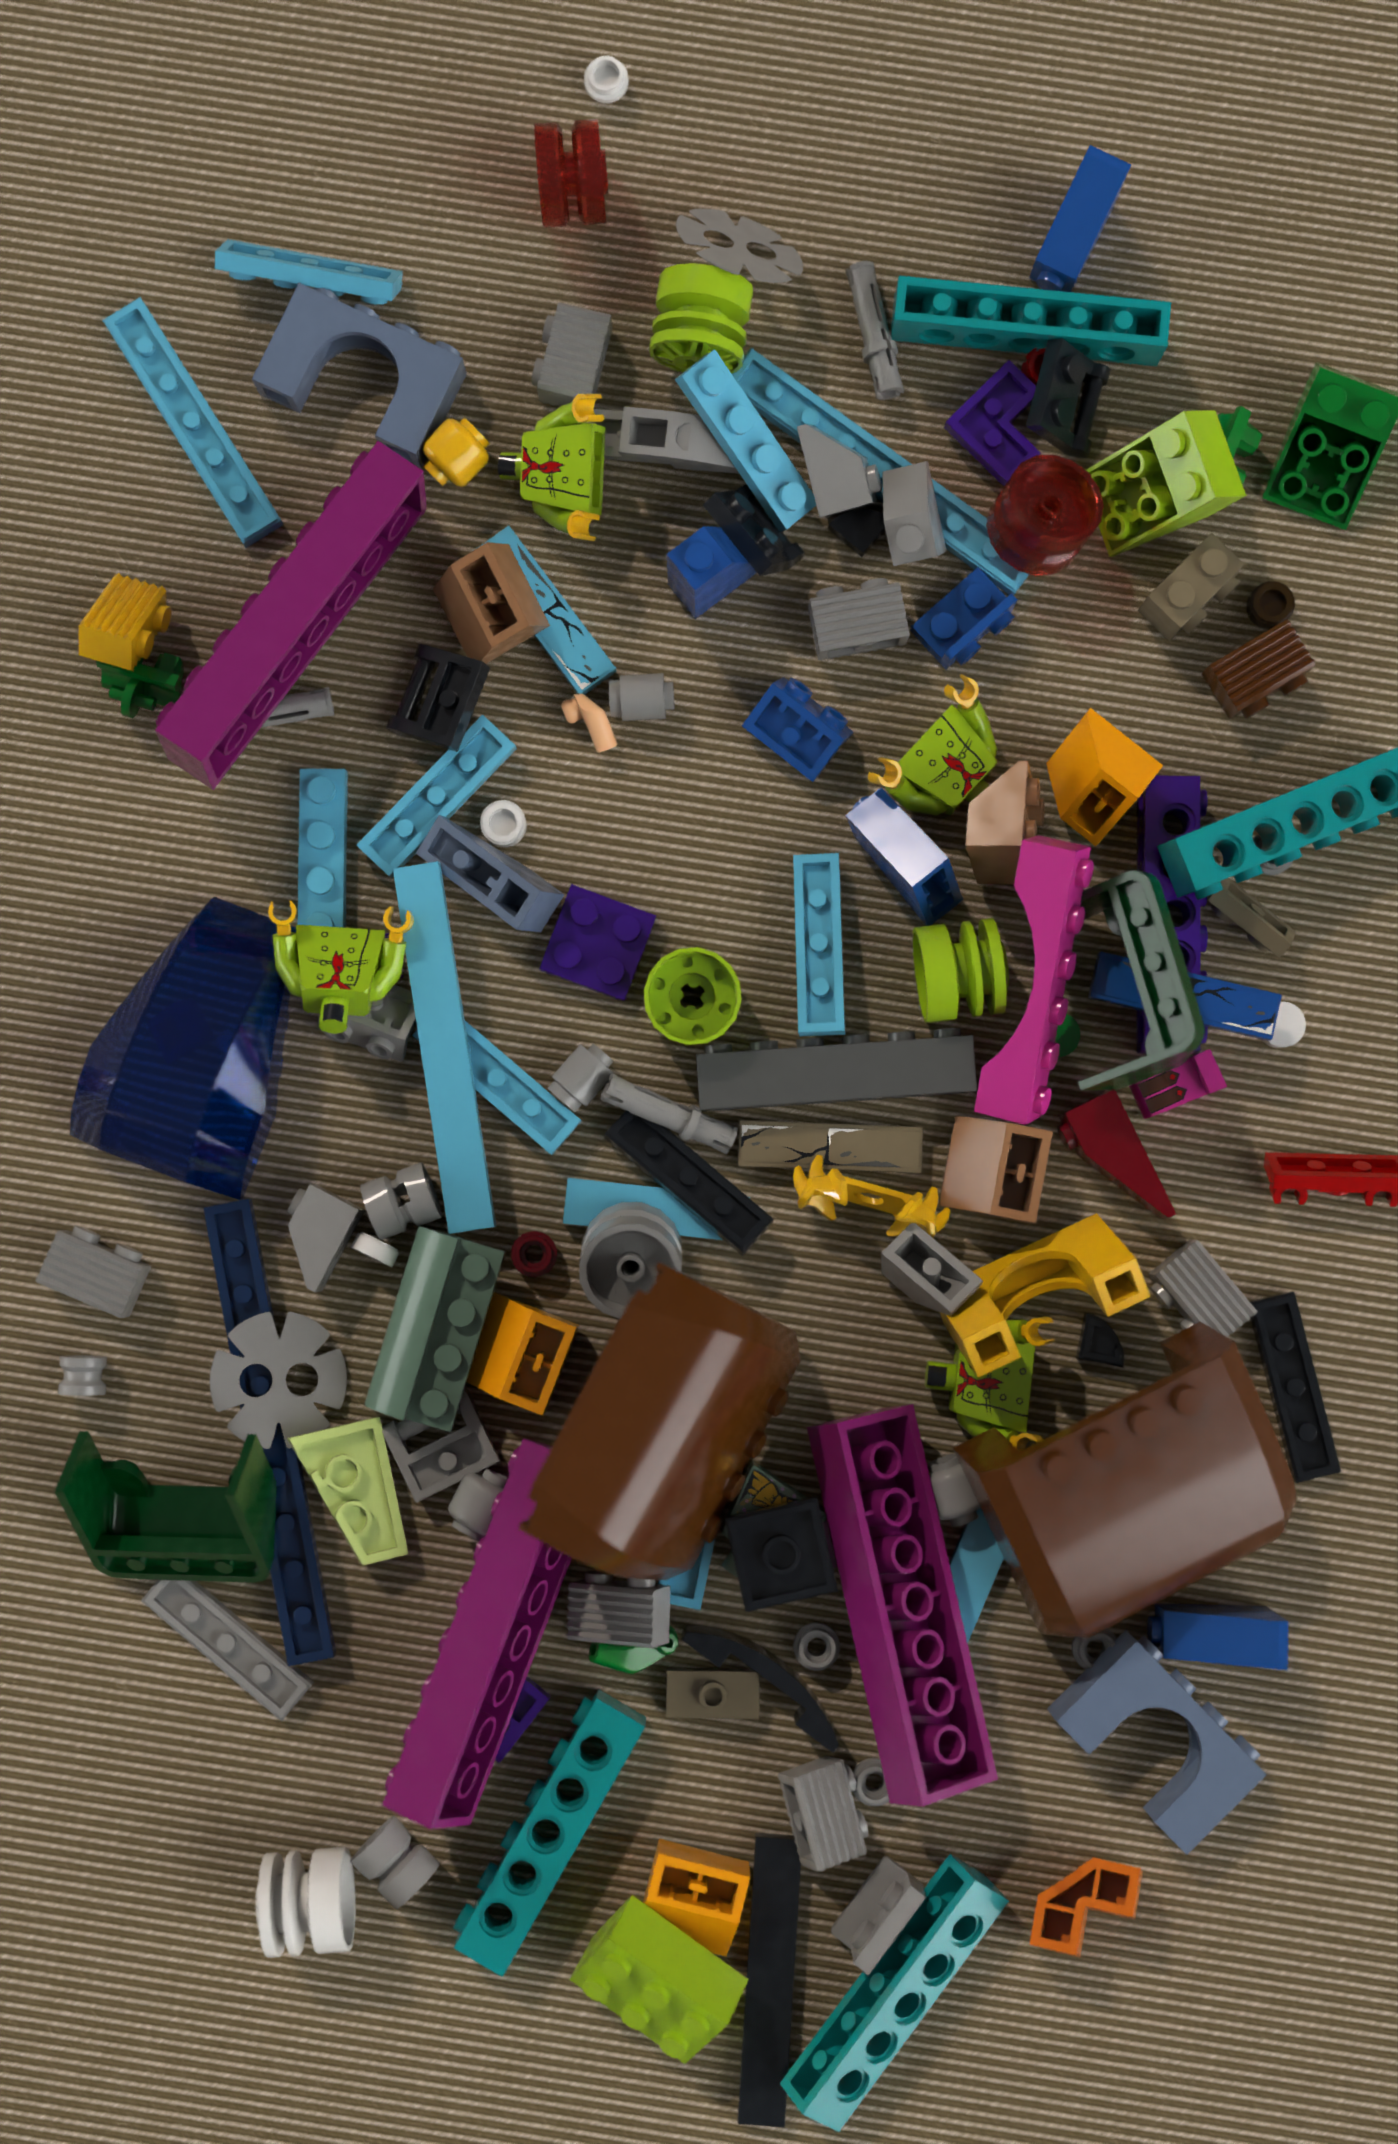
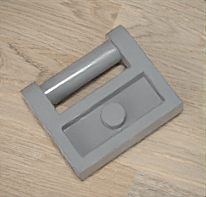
[382,1387,501,1503]

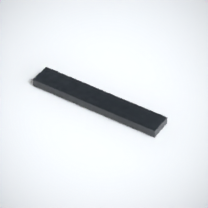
[737,1833,801,2127]

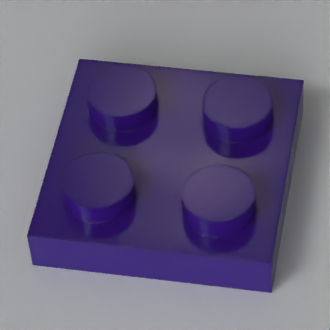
[539,884,657,1002]

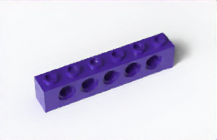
[1136,775,1208,1054]

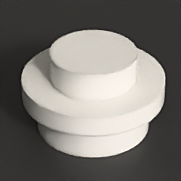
[584,56,629,103]

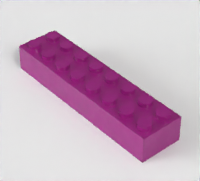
[155,441,427,790]
[807,1404,998,1807]
[381,1438,572,1829]

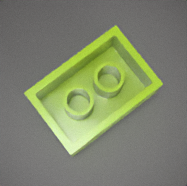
[569,1895,748,2064]

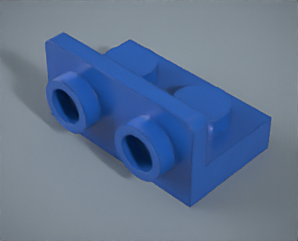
[910,567,1018,669]
[742,677,853,782]

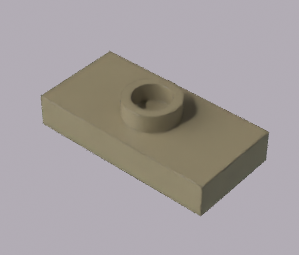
[666,1668,760,1719]

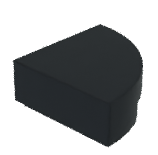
[828,509,885,557]
[1076,1313,1124,1368]

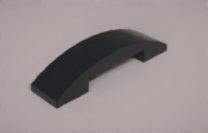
[681,1624,839,1753]

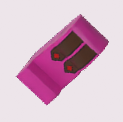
[1129,1049,1227,1119]

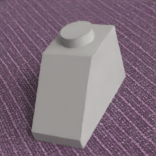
[797,424,882,517]
[882,461,946,566]
[287,1184,365,1292]
[881,1223,983,1316]

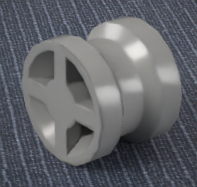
[58,1355,107,1396]

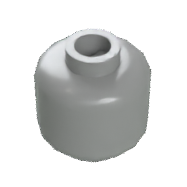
[927,1453,980,1526]
[448,1468,508,1541]

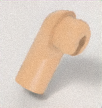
[561,694,618,753]

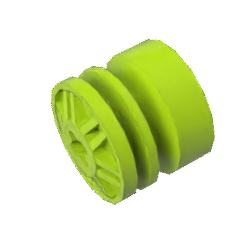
[649,263,753,374]
[912,918,1009,1023]
[644,947,742,1045]

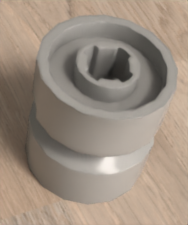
[360,1162,443,1240]
[350,1816,440,1909]

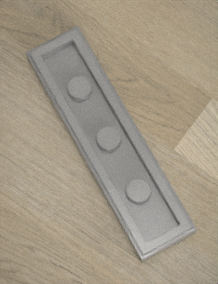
[141,1580,314,1721]

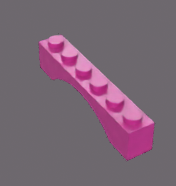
[974,835,1094,1125]

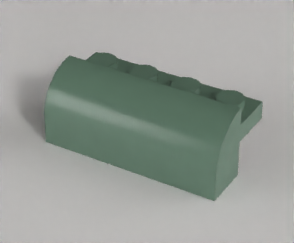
[364,1225,506,1432]

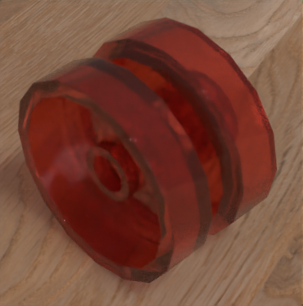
[534,119,609,228]
[986,455,1104,576]

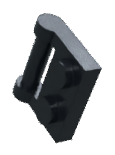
[1026,338,1111,459]
[703,484,805,576]
[386,644,490,752]

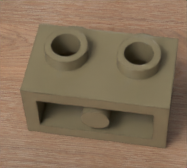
[1138,533,1245,642]

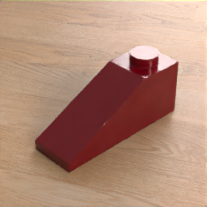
[1057,1089,1177,1218]

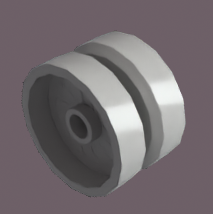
[579,1202,682,1319]

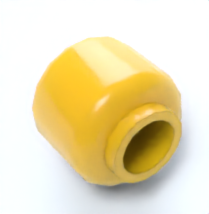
[422,417,490,487]

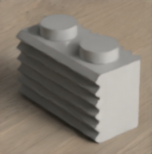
[531,302,613,407]
[808,578,909,661]
[36,1225,152,1318]
[1148,1239,1258,1337]
[566,1571,670,1648]
[778,1755,868,1872]

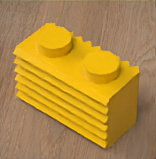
[78,573,171,672]

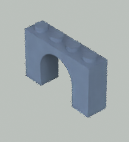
[252,283,467,469]
[1047,1630,1267,1855]

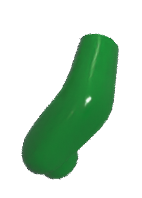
[588,1625,679,1674]

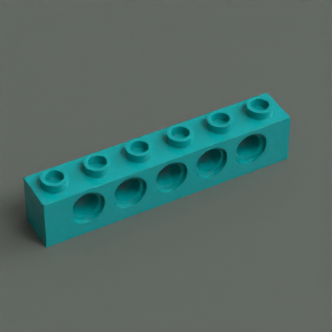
[890,275,1172,366]
[1157,748,1398,900]
[452,1689,646,1977]
[780,1854,1009,2132]

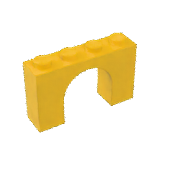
[939,1213,1151,1378]

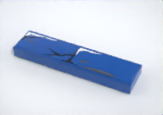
[1088,952,1282,1041]

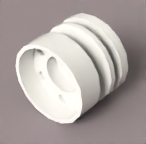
[256,1847,356,1958]

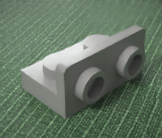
[318,985,416,1061]
[831,1856,926,1975]

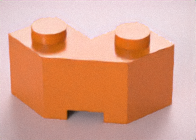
[1029,1857,1143,1958]

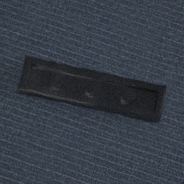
[604,1110,774,1256]
[1249,1291,1341,1483]

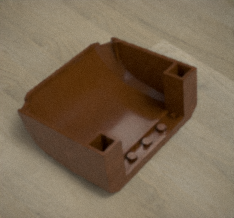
[518,1262,801,1580]
[953,1322,1297,1638]

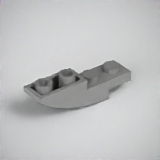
[586,407,739,474]

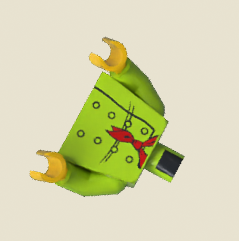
[498,394,606,542]
[868,674,998,816]
[268,900,414,1034]
[924,1316,1055,1451]

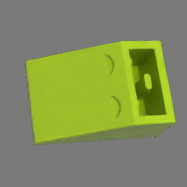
[1080,410,1246,557]

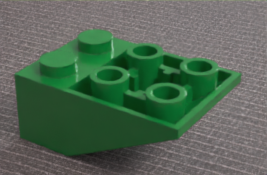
[1262,362,1398,530]

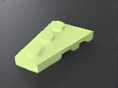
[287,1417,409,1566]

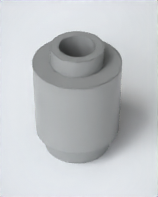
[609,673,674,721]
[547,1043,614,1112]

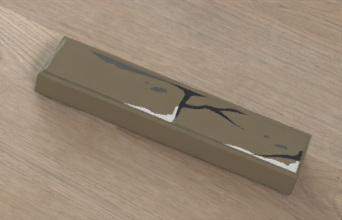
[738,1120,923,1173]

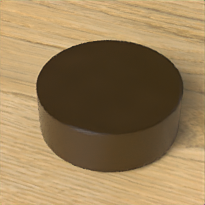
[1246,581,1295,629]

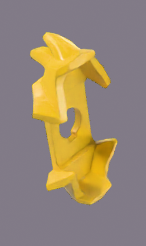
[793,1154,951,1239]

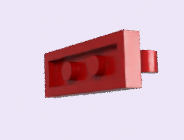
[1263,1152,1398,1207]

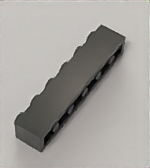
[696,1028,977,1112]

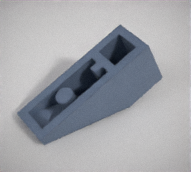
[416,815,564,933]

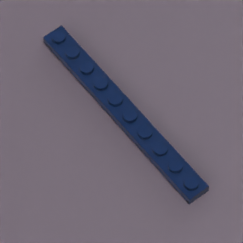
[203,1199,337,1667]

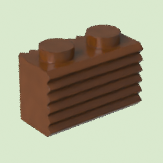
[1202,619,1316,719]

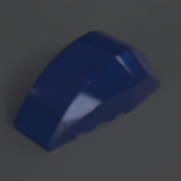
[70,896,296,1200]

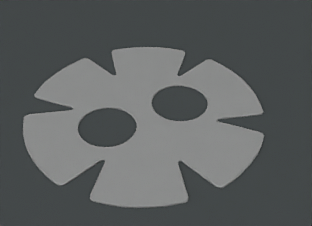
[676,209,803,283]
[210,1312,347,1449]

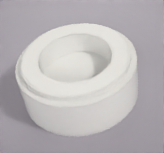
[480,800,527,848]
[1262,1002,1306,1048]
[351,1232,399,1268]

